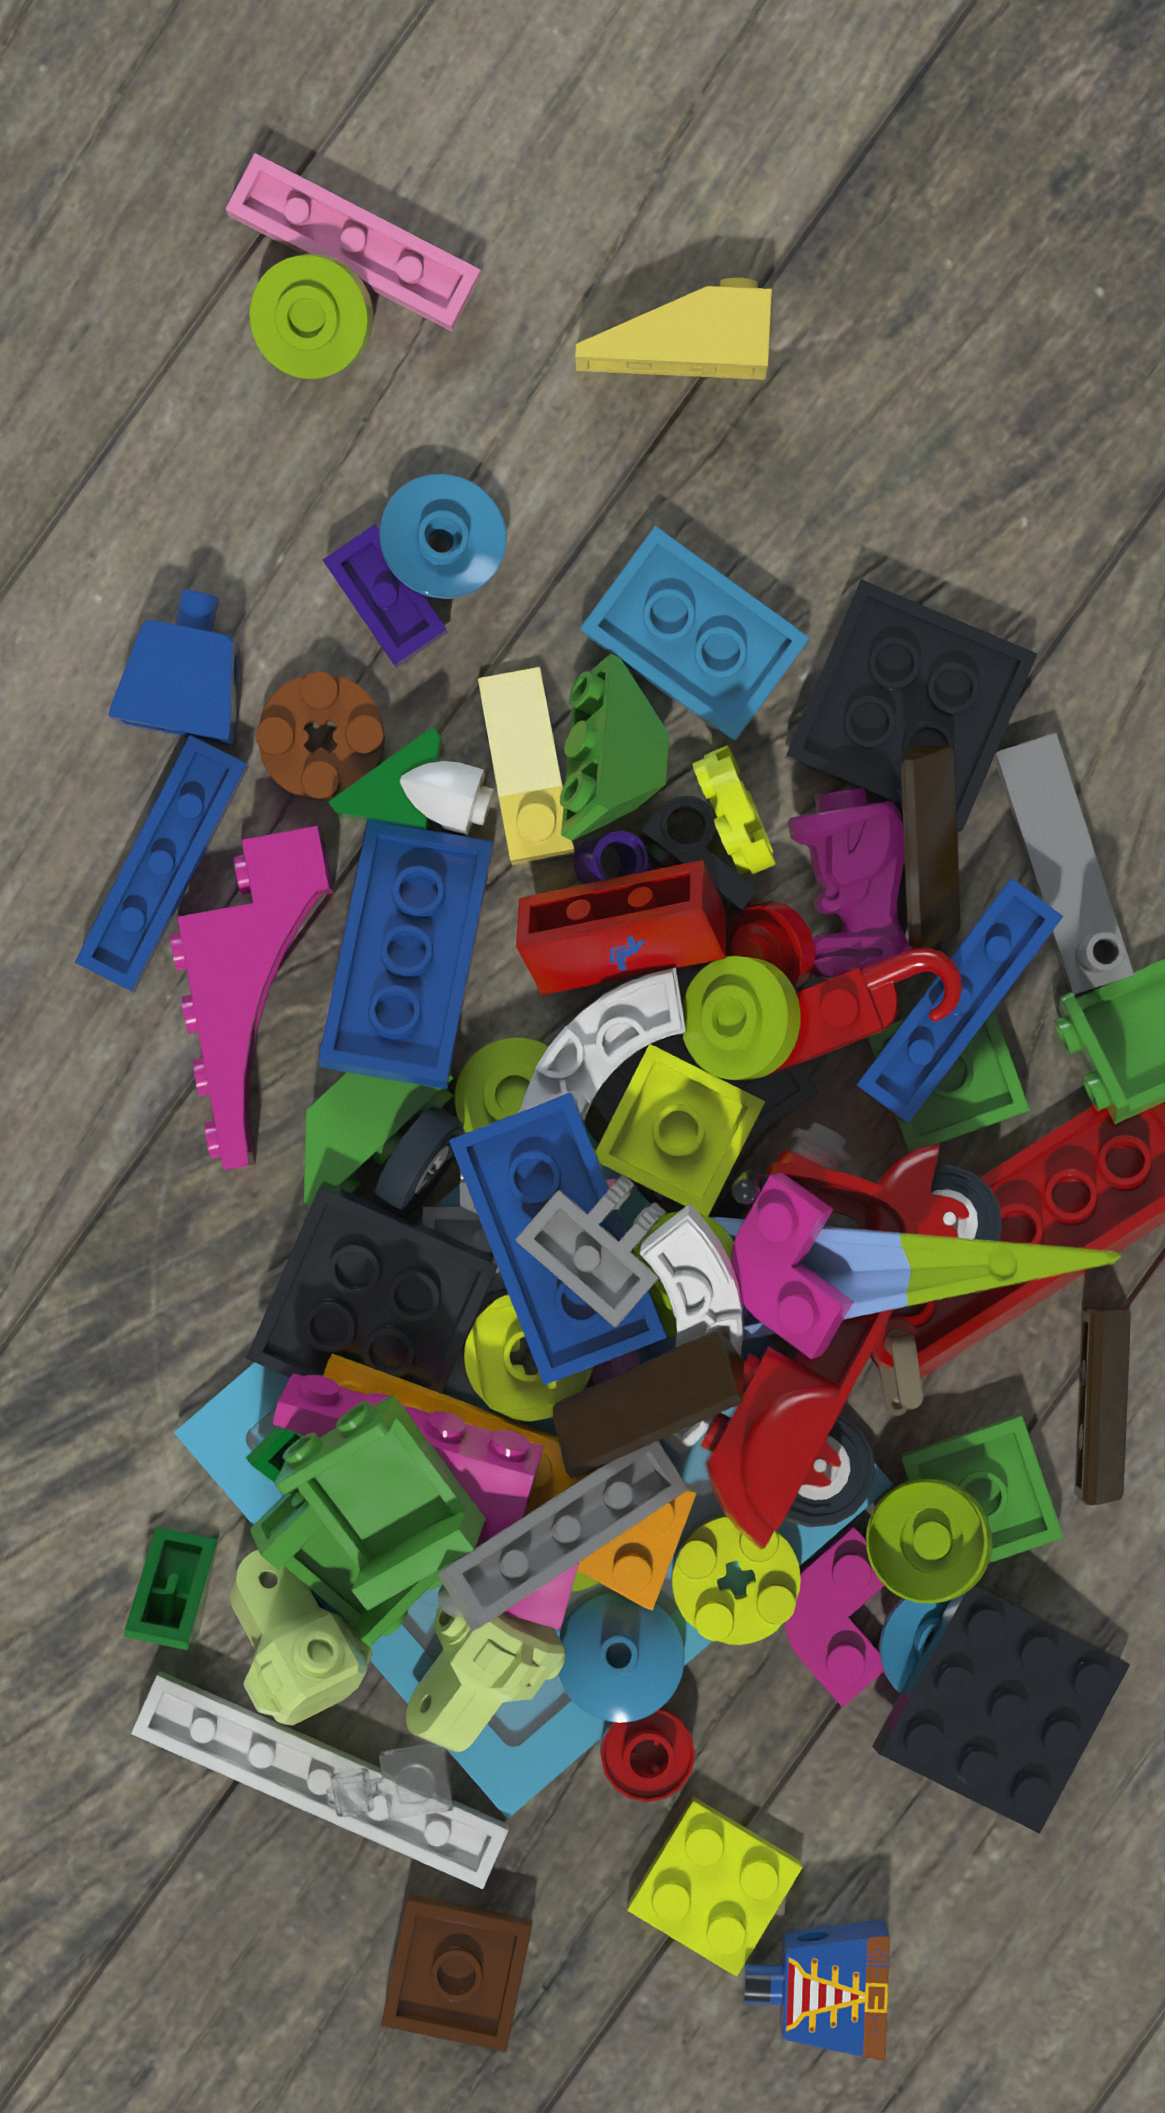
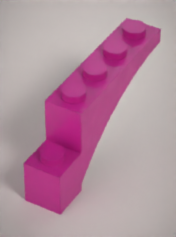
[170,826,334,1170]
[273,1373,580,1630]

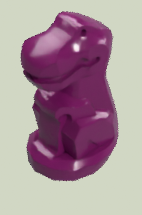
[788,787,910,981]

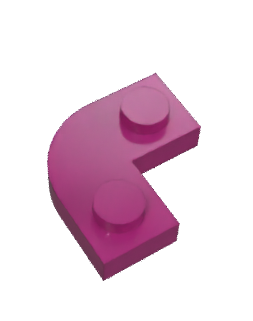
[731,1172,854,1359]
[784,1524,885,1708]

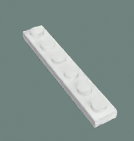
[131,1671,509,1889]

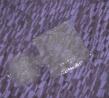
[326,1743,454,1821]

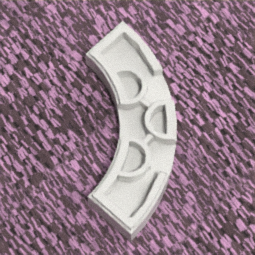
[519,968,686,1122]
[640,1204,744,1455]

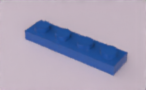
[74,735,249,992]
[855,878,1064,1124]

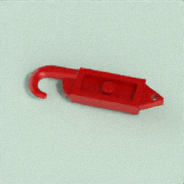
[766,947,963,1077]

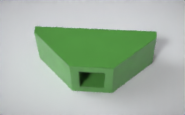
[560,653,669,841]
[304,1072,456,1208]

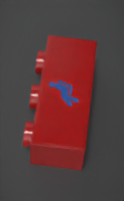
[516,860,726,995]

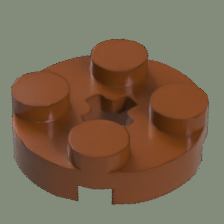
[256,671,385,801]

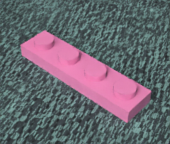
[225,153,482,332]

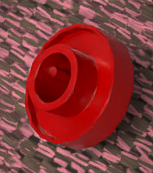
[727,900,815,989]
[600,1706,695,1802]

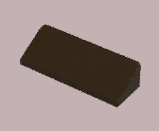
[901,745,961,949]
[1074,1307,1131,1505]
[553,1330,744,1478]

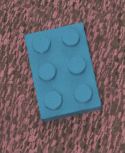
[580,526,810,744]

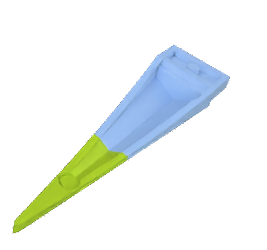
[648,1216,1122,1351]

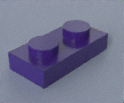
[323,524,448,668]

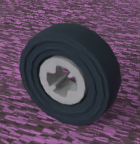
[374,1106,464,1217]

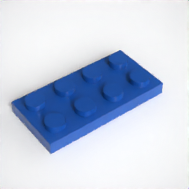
[318,820,493,1089]
[449,1092,668,1385]

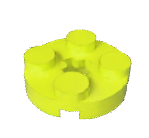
[692,745,777,875]
[464,1294,593,1421]
[672,1514,801,1645]

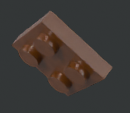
[381,1894,533,2052]

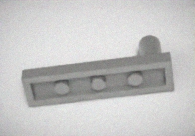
[994,733,1134,994]
[436,1441,689,1631]

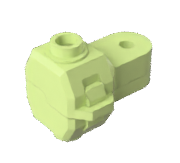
[230,1550,373,1725]
[406,1606,566,1752]

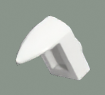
[400,761,494,837]

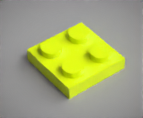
[596,1044,765,1216]
[627,1796,803,1977]

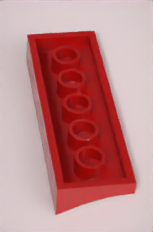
[869,1103,1165,1378]

